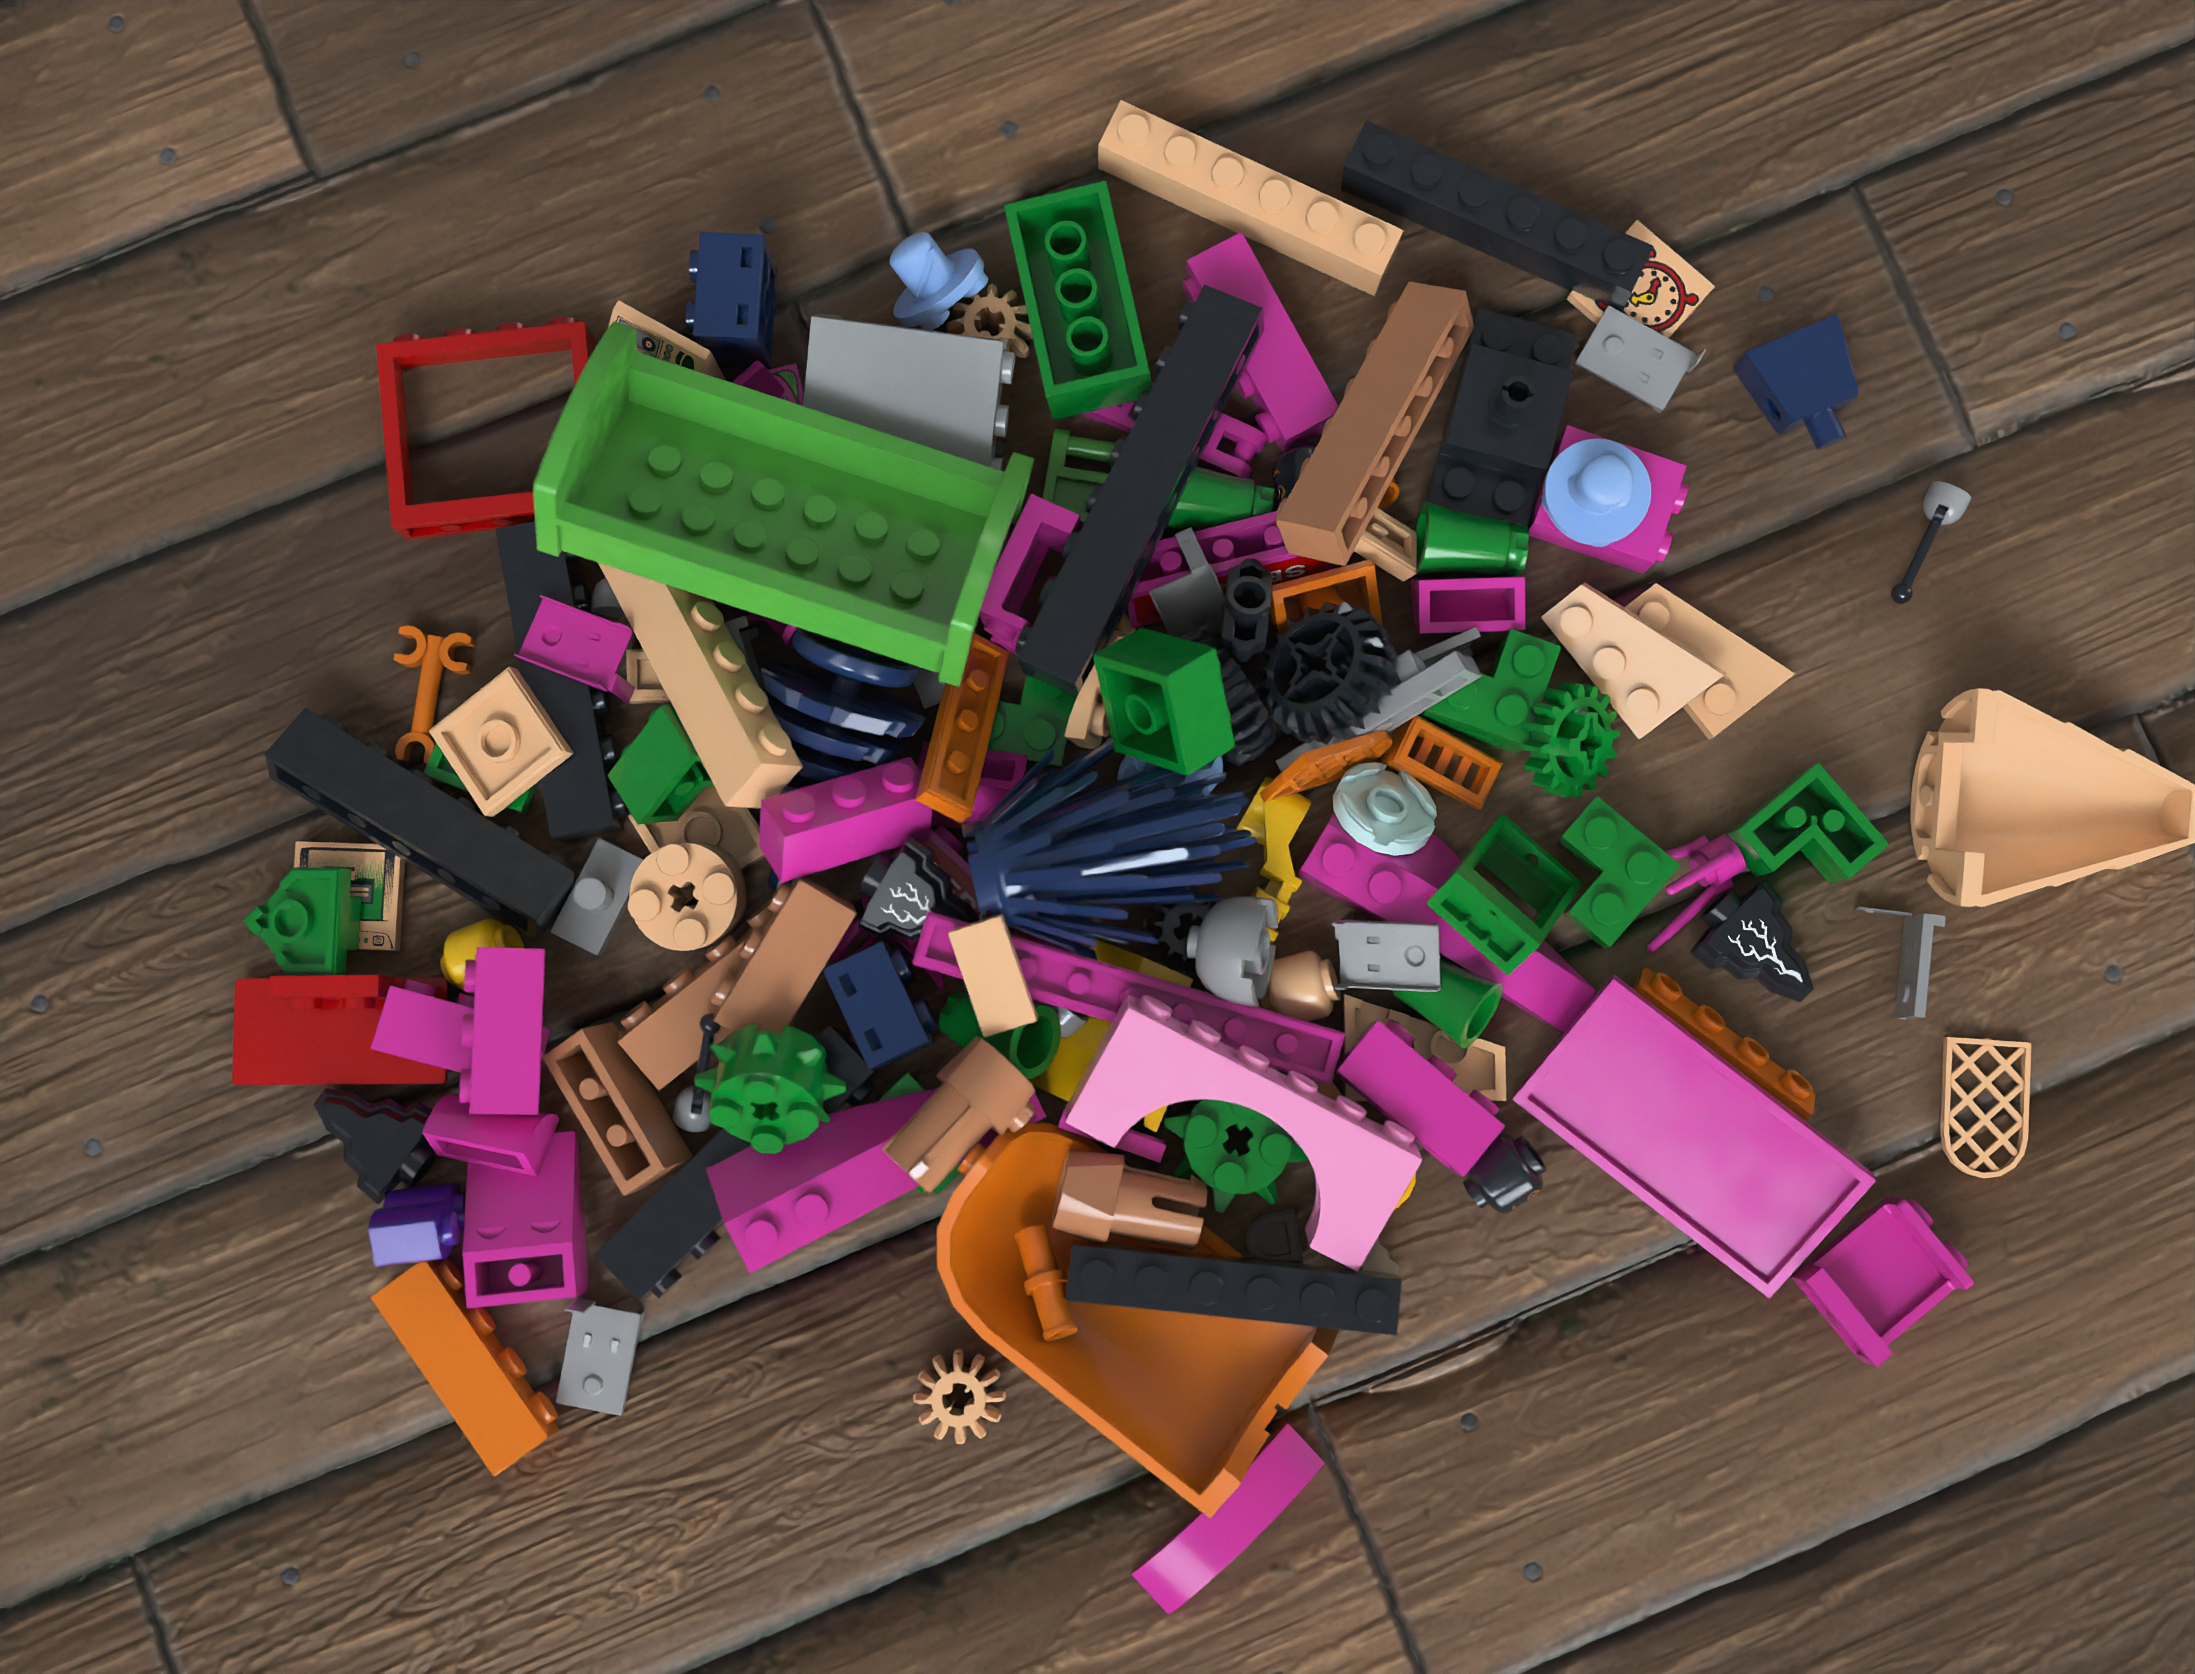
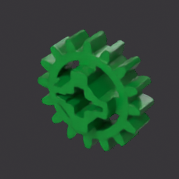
[1522,682,1620,798]

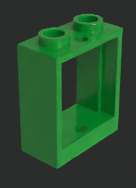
[1426,813,1583,976]

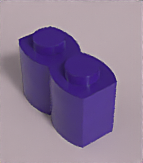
[368,1182,466,1267]

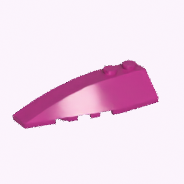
[1296,811,1596,1033]
[706,1079,1047,1274]

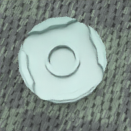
[1333,762,1437,856]

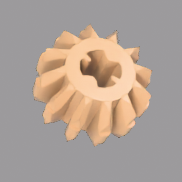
[946,283,1033,358]
[913,1348,1006,1444]

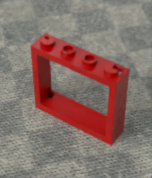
[376,317,596,540]

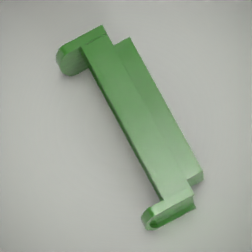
[533,321,1034,687]

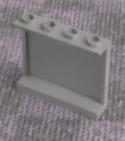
[803,313,1015,471]

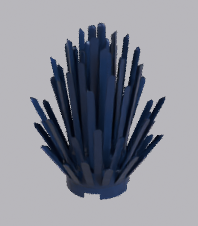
[961,738,1257,960]

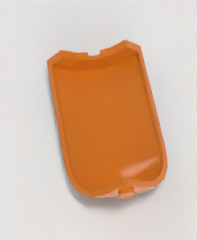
[937,1122,1339,1518]

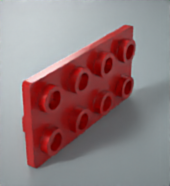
[232,975,450,1085]

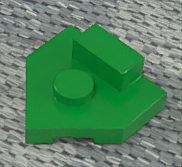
[243,868,361,976]

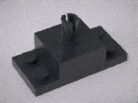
[1425,308,1578,527]

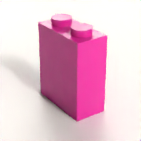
[1528,425,1689,574]

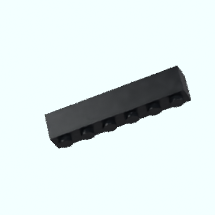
[1341,120,1654,312]
[495,521,629,843]
[265,708,574,942]
[594,1025,879,1301]
[1066,1240,1402,1335]

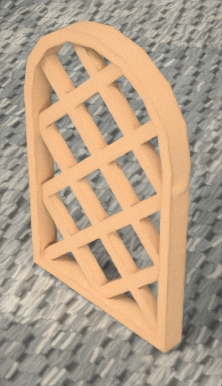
[1940,1037,2031,1178]

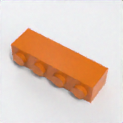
[370,1259,560,1477]

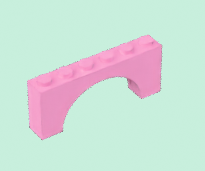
[1065,994,1423,1272]

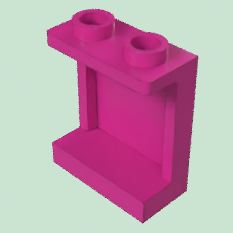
[979,494,1083,654]
[1791,1196,1974,1367]

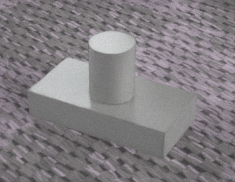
[551,838,643,957]

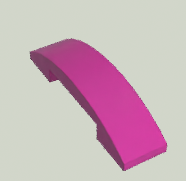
[1131,1422,1325,1615]

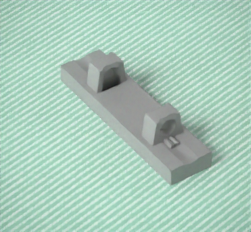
[1276,650,1482,773]

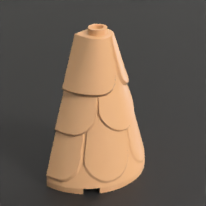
[1910,688,2195,907]

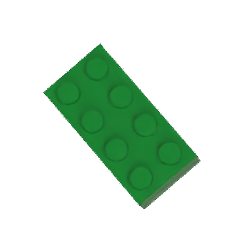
[1004,180,1153,420]

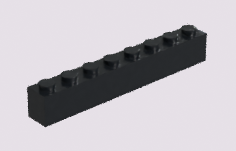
[1015,284,1264,697]

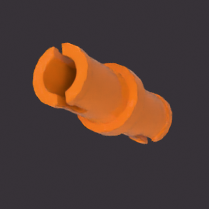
[1014,1225,1078,1341]

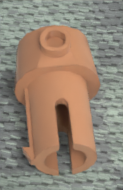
[882,1036,1036,1194]
[1051,1150,1207,1251]

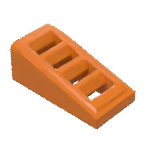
[1380,715,1503,810]

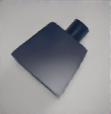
[1733,314,1859,450]

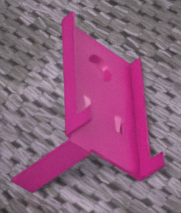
[514,595,635,704]

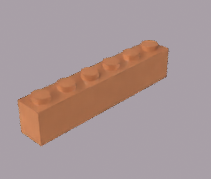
[1276,282,1474,566]

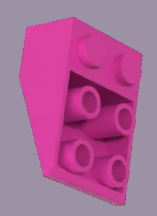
[463,1131,590,1308]

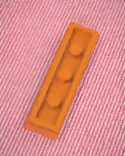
[915,632,1010,823]

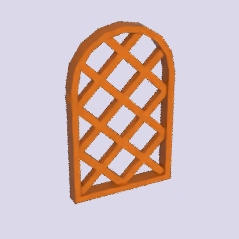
[1259,730,1393,803]

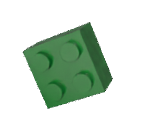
[1093,627,1235,776]

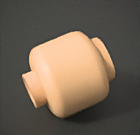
[1260,951,1341,1022]

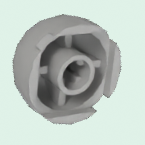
[1187,896,1278,1007]

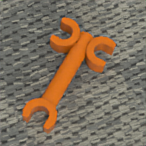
[394,625,477,764]

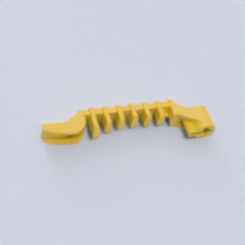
[1144,776,1313,1132]

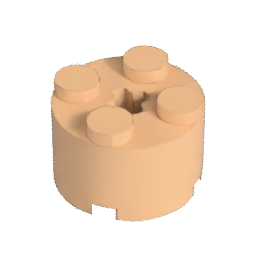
[628,842,747,951]

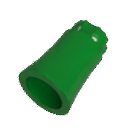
[1165,466,1274,531]
[1414,501,1529,577]
[1388,957,1503,1049]
[939,989,1061,1079]

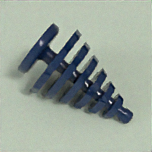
[761,627,926,891]

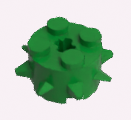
[694,1024,847,1154]
[1164,1099,1308,1213]

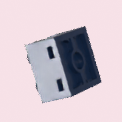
[686,232,778,370]
[823,941,939,1070]

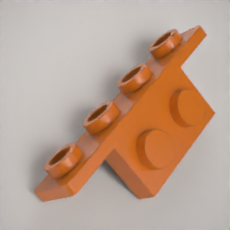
[1633,967,1816,1121]

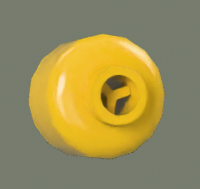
[440,918,524,995]

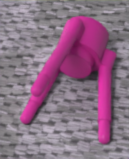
[1647,834,1746,952]

